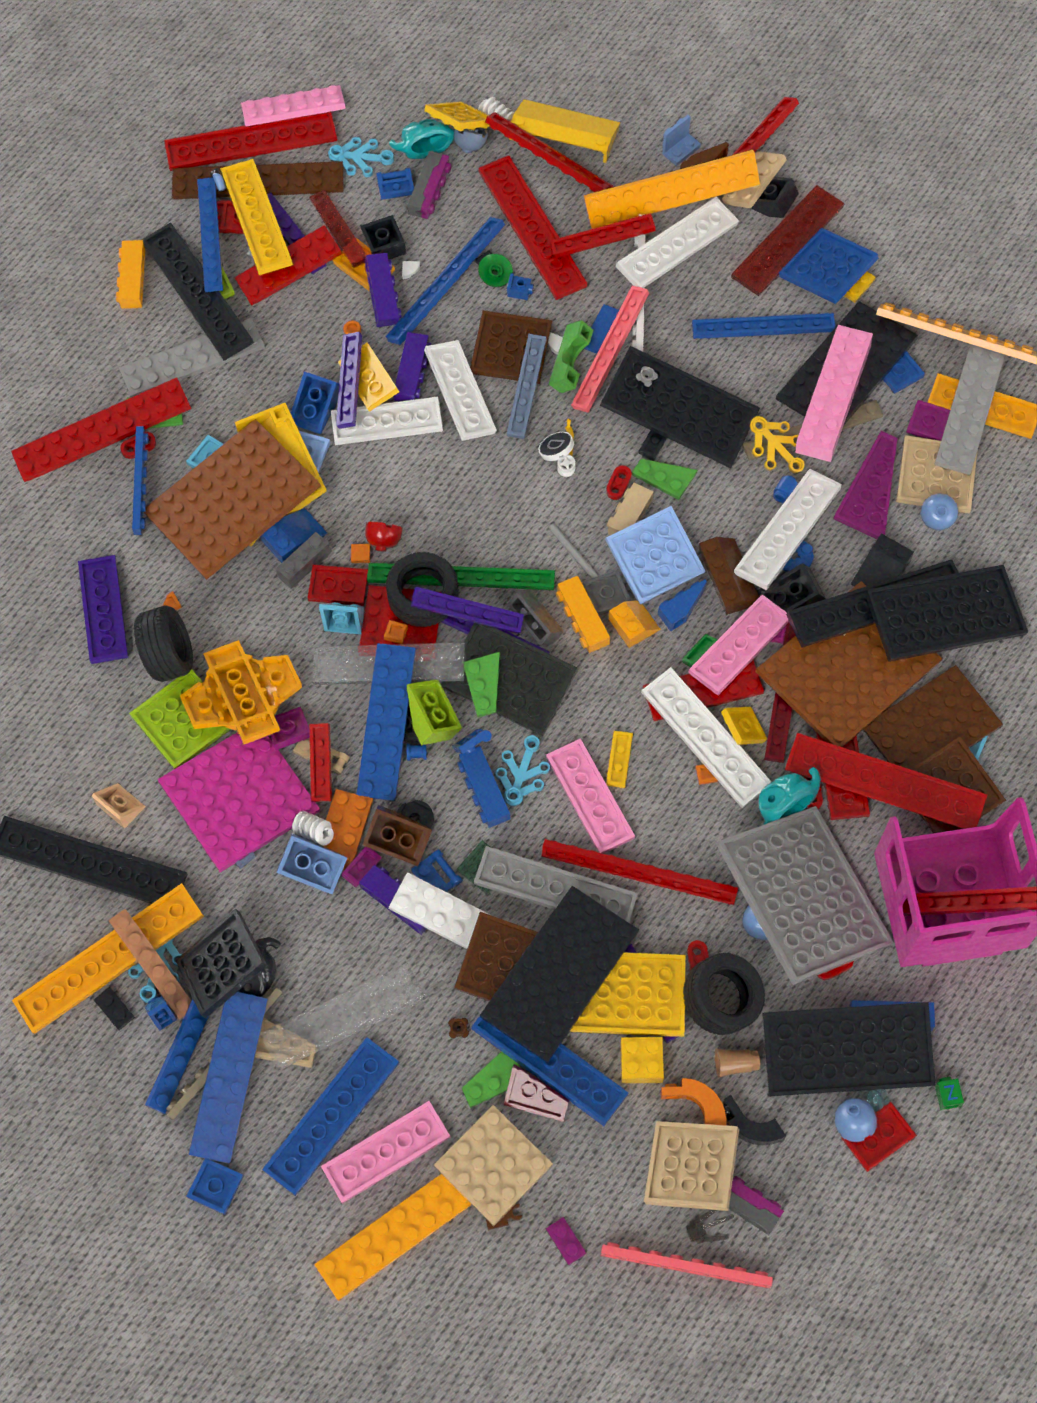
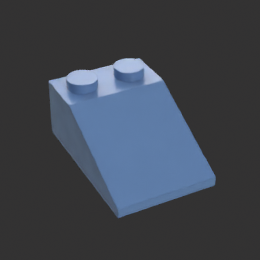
[277,833,347,894]

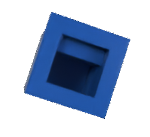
[507,273,534,300]

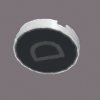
[538,432,574,461]

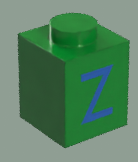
[935,1077,964,1110]

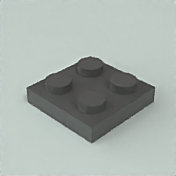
[583,570,631,615]

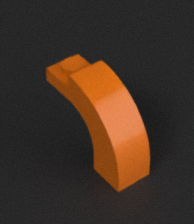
[661,1078,727,1126]

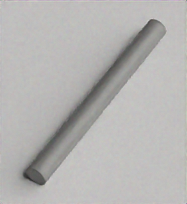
[549,523,599,578]

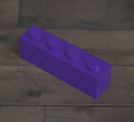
[365,253,401,327]
[394,332,432,402]
[359,865,427,935]

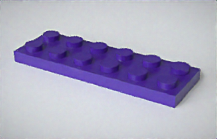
[78,555,129,664]

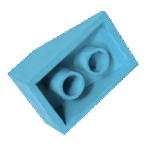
[319,602,364,635]

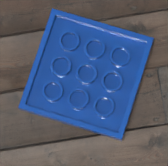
[779,228,879,304]

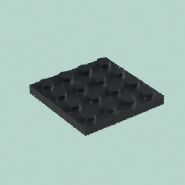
[176,909,267,1018]

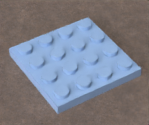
[605,506,706,604]

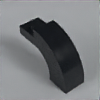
[723,1095,786,1145]

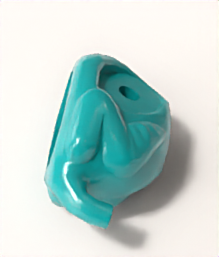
[389,119,454,159]
[758,767,821,825]

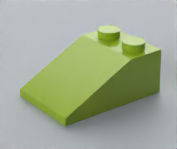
[407,679,462,745]

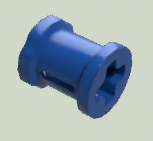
[406,743,427,761]

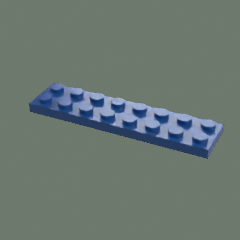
[357,643,416,801]
[188,992,268,1163]
[471,1017,629,1126]
[262,1037,399,1196]

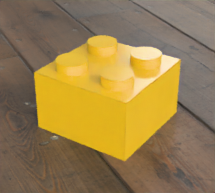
[620,1037,664,1084]

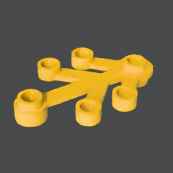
[750,416,804,473]

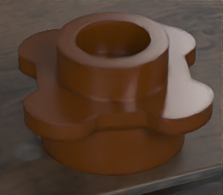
[448,1018,469,1039]

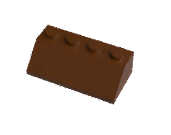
[699,537,759,615]

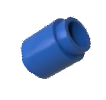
[773,475,798,503]

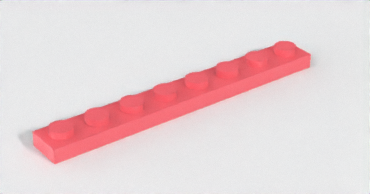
[571,286,649,413]
[601,1242,773,1289]

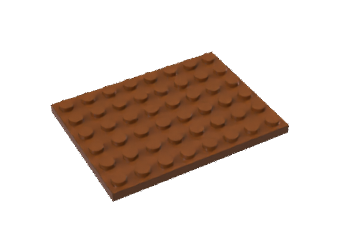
[144,419,321,580]
[755,581,942,747]

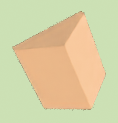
[92,783,146,829]

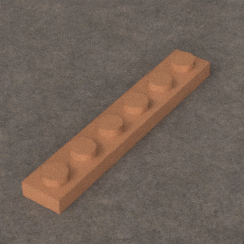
[108,909,191,1020]

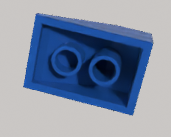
[291,371,339,434]
[260,508,328,563]

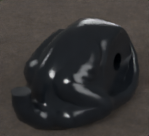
[237,937,281,997]

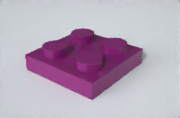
[906,400,950,441]
[270,706,310,750]

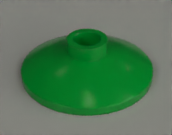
[478,254,513,287]

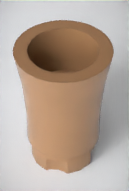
[714,1048,760,1078]

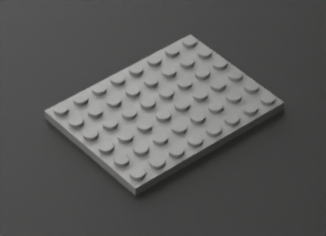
[716,806,894,985]

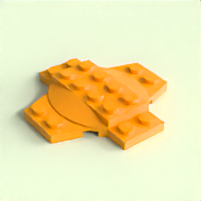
[180,640,302,745]

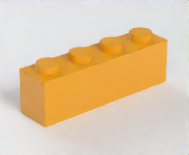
[116,240,146,308]
[556,576,610,653]

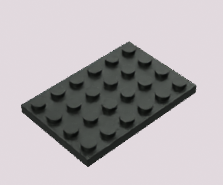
[441,623,578,736]

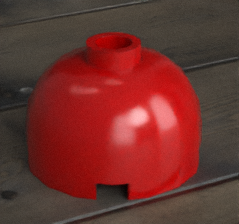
[365,522,403,552]

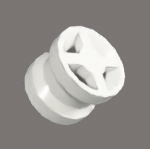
[557,455,575,477]

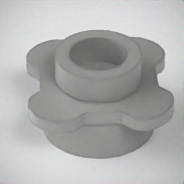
[636,366,657,387]

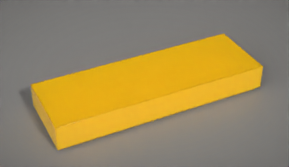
[606,730,633,788]

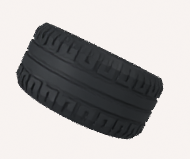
[386,552,459,627]
[134,605,193,682]
[683,953,765,1035]

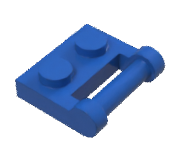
[376,168,414,200]
[452,729,492,755]
[411,849,463,892]

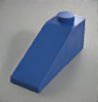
[144,996,177,1031]

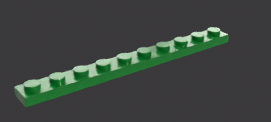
[367,563,555,590]

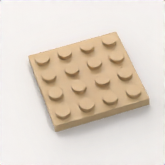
[896,435,978,513]
[434,1105,553,1226]
[644,1121,739,1211]

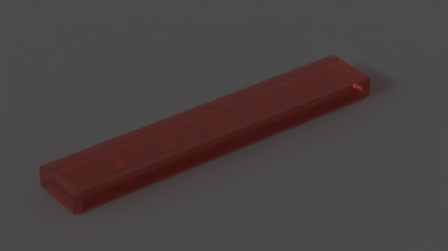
[309,190,366,268]

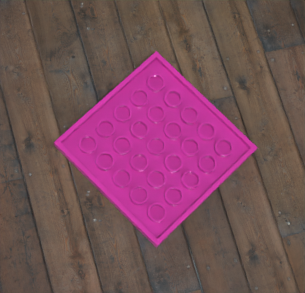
[158,733,320,872]

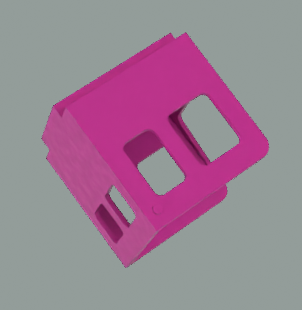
[874,797,1037,968]

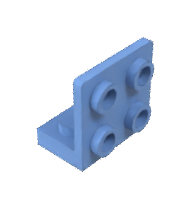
[662,115,701,166]

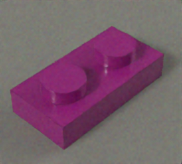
[341,846,382,888]
[546,1217,587,1266]

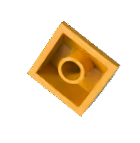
[608,600,661,648]

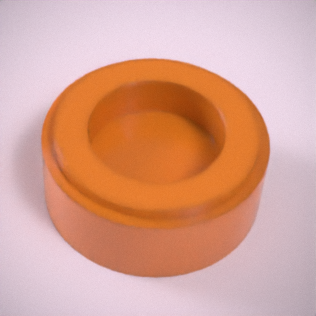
[343,320,361,334]

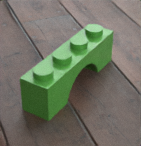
[549,320,593,393]

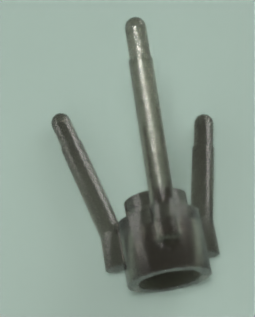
[686,1210,734,1244]

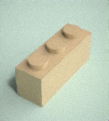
[607,483,654,535]

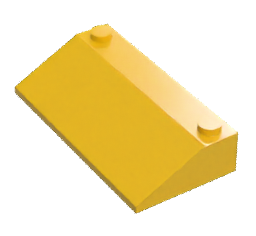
[509,99,620,163]
[235,403,327,516]

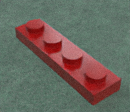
[309,723,332,802]

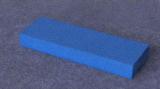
[584,304,619,354]

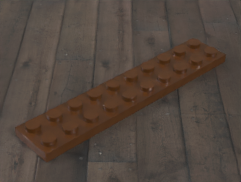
[172,161,344,200]

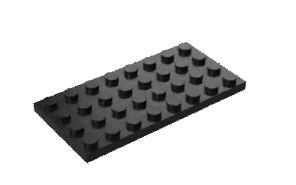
[776,301,918,425]
[600,346,760,469]
[865,564,1028,662]
[480,886,639,1063]
[762,1002,936,1097]

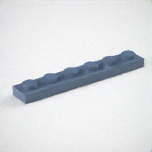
[507,334,547,439]

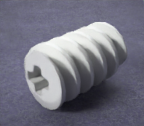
[478,97,515,122]
[292,811,334,846]

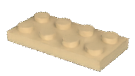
[721,151,787,208]

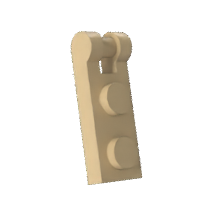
[293,738,350,774]

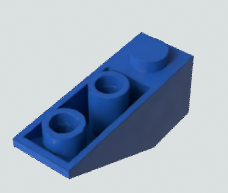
[658,580,707,631]

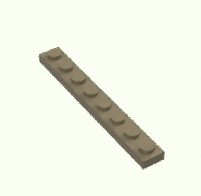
[742,400,883,461]
[166,987,283,1120]

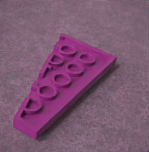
[833,431,897,539]

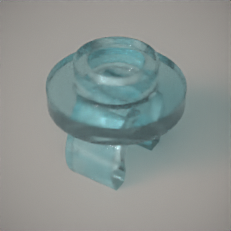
[867,1089,890,1111]

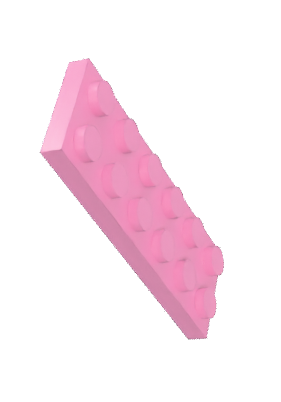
[241,85,346,126]
[689,595,789,695]
[546,738,635,854]
[321,1101,451,1204]

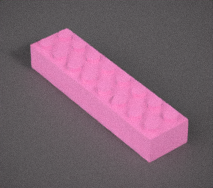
[795,325,873,462]

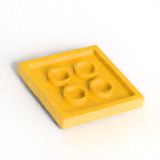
[424,101,489,131]

